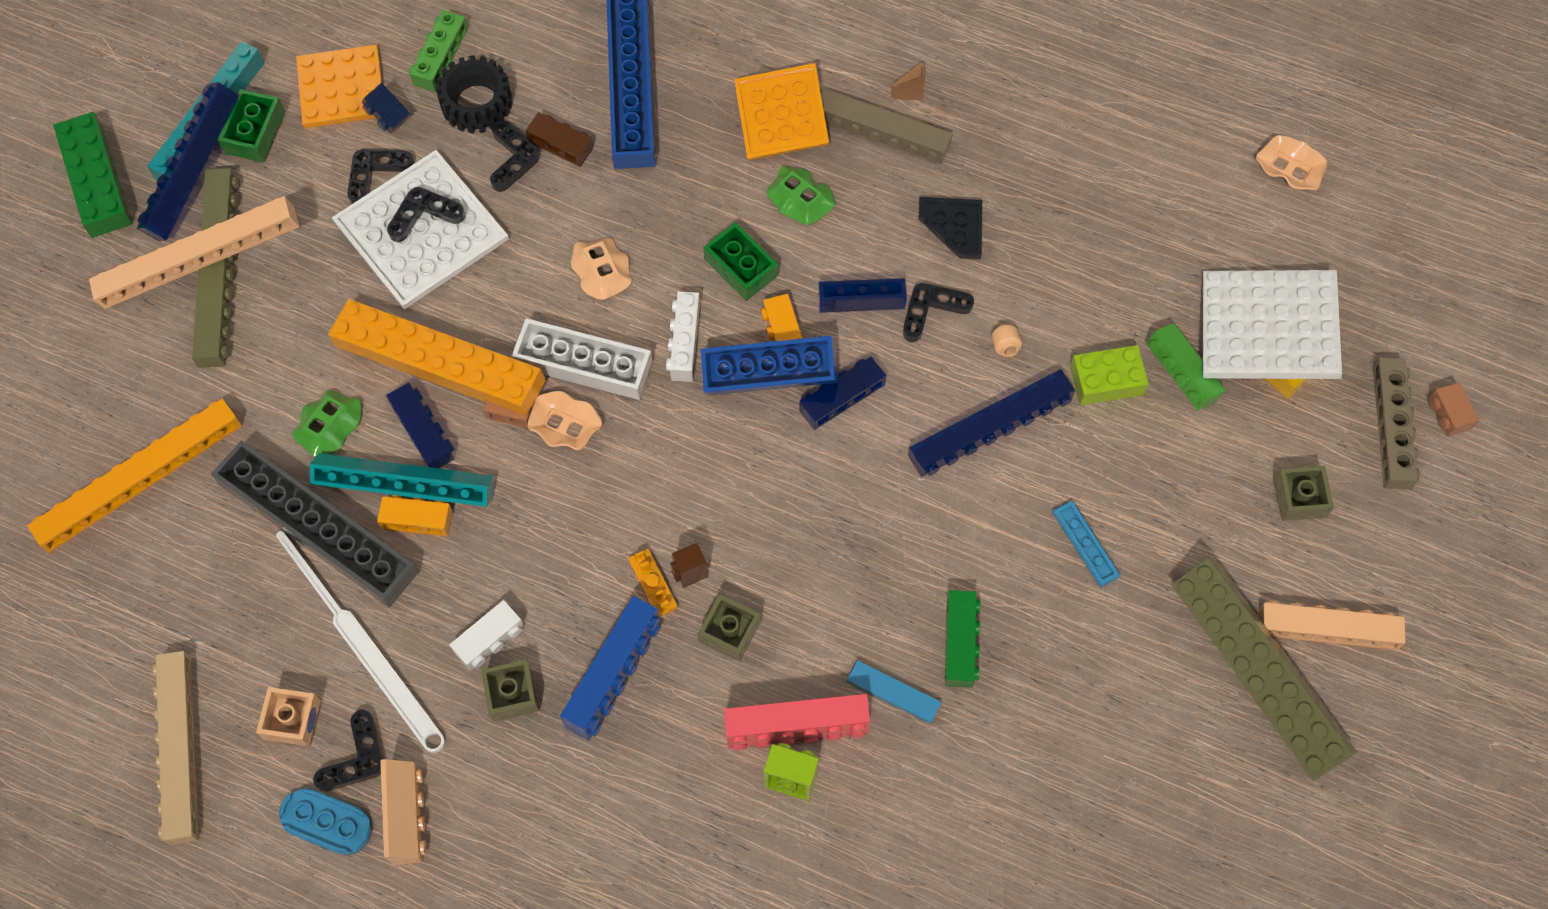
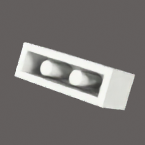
[449,600,524,671]

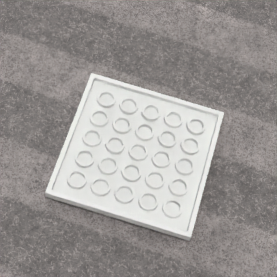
[332,150,509,310]
[1203,270,1342,379]

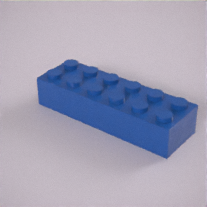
[701,336,839,395]
[560,596,661,741]

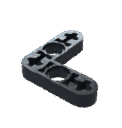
[490,120,540,192]
[347,149,414,204]
[387,187,465,242]
[903,283,974,342]
[313,710,383,792]

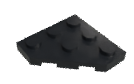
[918,197,983,260]

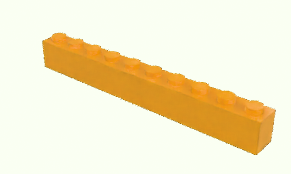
[27,398,242,553]

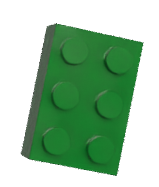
[218,89,285,163]
[703,222,778,301]

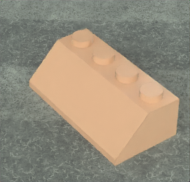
[381,759,426,866]

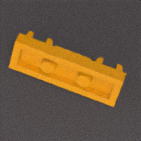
[628,549,678,618]

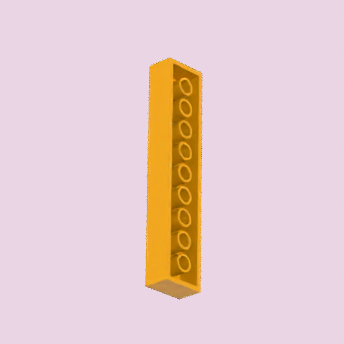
[328,299,546,416]

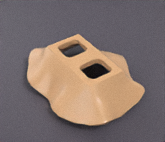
[1256,135,1327,190]
[571,238,632,300]
[527,391,602,450]

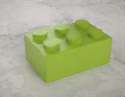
[1070,345,1149,406]
[763,743,819,802]

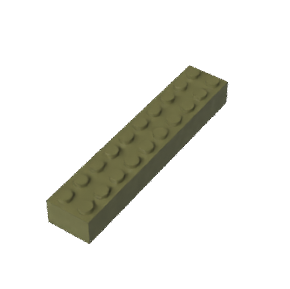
[1171,557,1357,781]

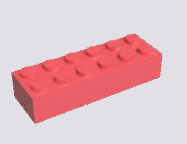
[724,694,870,751]

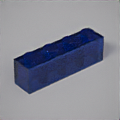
[818,278,907,313]
[799,357,886,430]
[386,383,455,468]

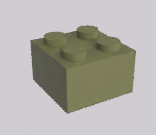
[1274,466,1334,521]
[698,594,761,662]
[481,659,539,722]

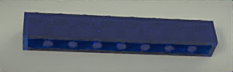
[136,82,239,241]
[908,369,1075,477]

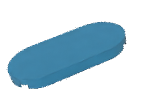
[279,788,372,855]

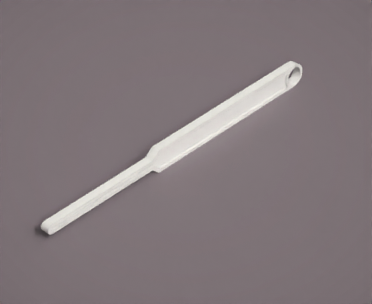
[276,531,445,753]

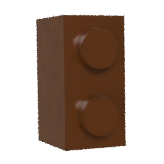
[670,543,708,588]

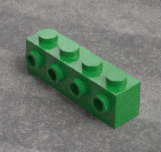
[945,590,981,688]

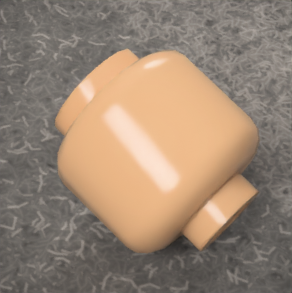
[991,325,1022,357]

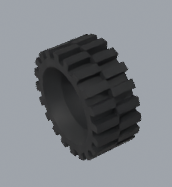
[436,55,513,134]

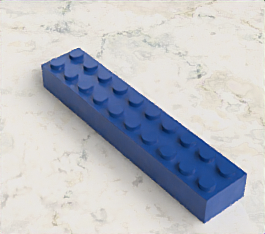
[606,0,655,169]

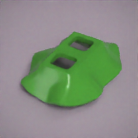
[766,166,835,225]
[292,390,361,456]

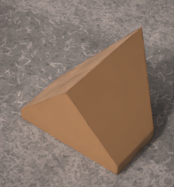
[891,62,925,100]

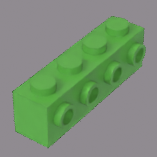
[409,10,468,92]
[1146,323,1226,411]

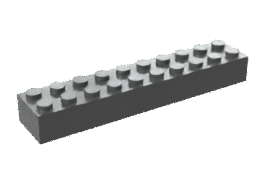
[211,440,419,608]

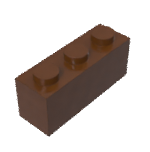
[525,112,593,167]

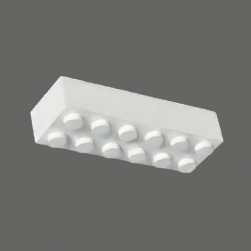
[512,318,652,400]

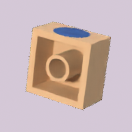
[256,687,321,746]

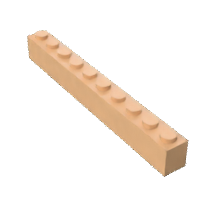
[89,196,299,309]

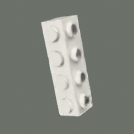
[666,291,700,382]

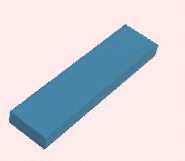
[1052,501,1121,588]
[847,660,941,724]

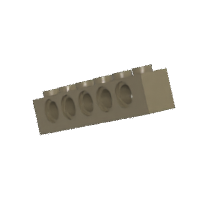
[1373,358,1420,489]

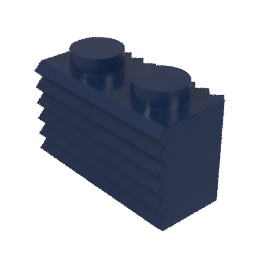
[362,83,410,133]

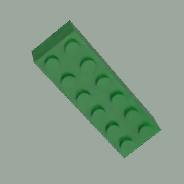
[53,111,133,238]

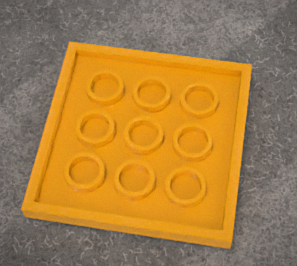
[296,44,382,129]
[734,63,830,161]

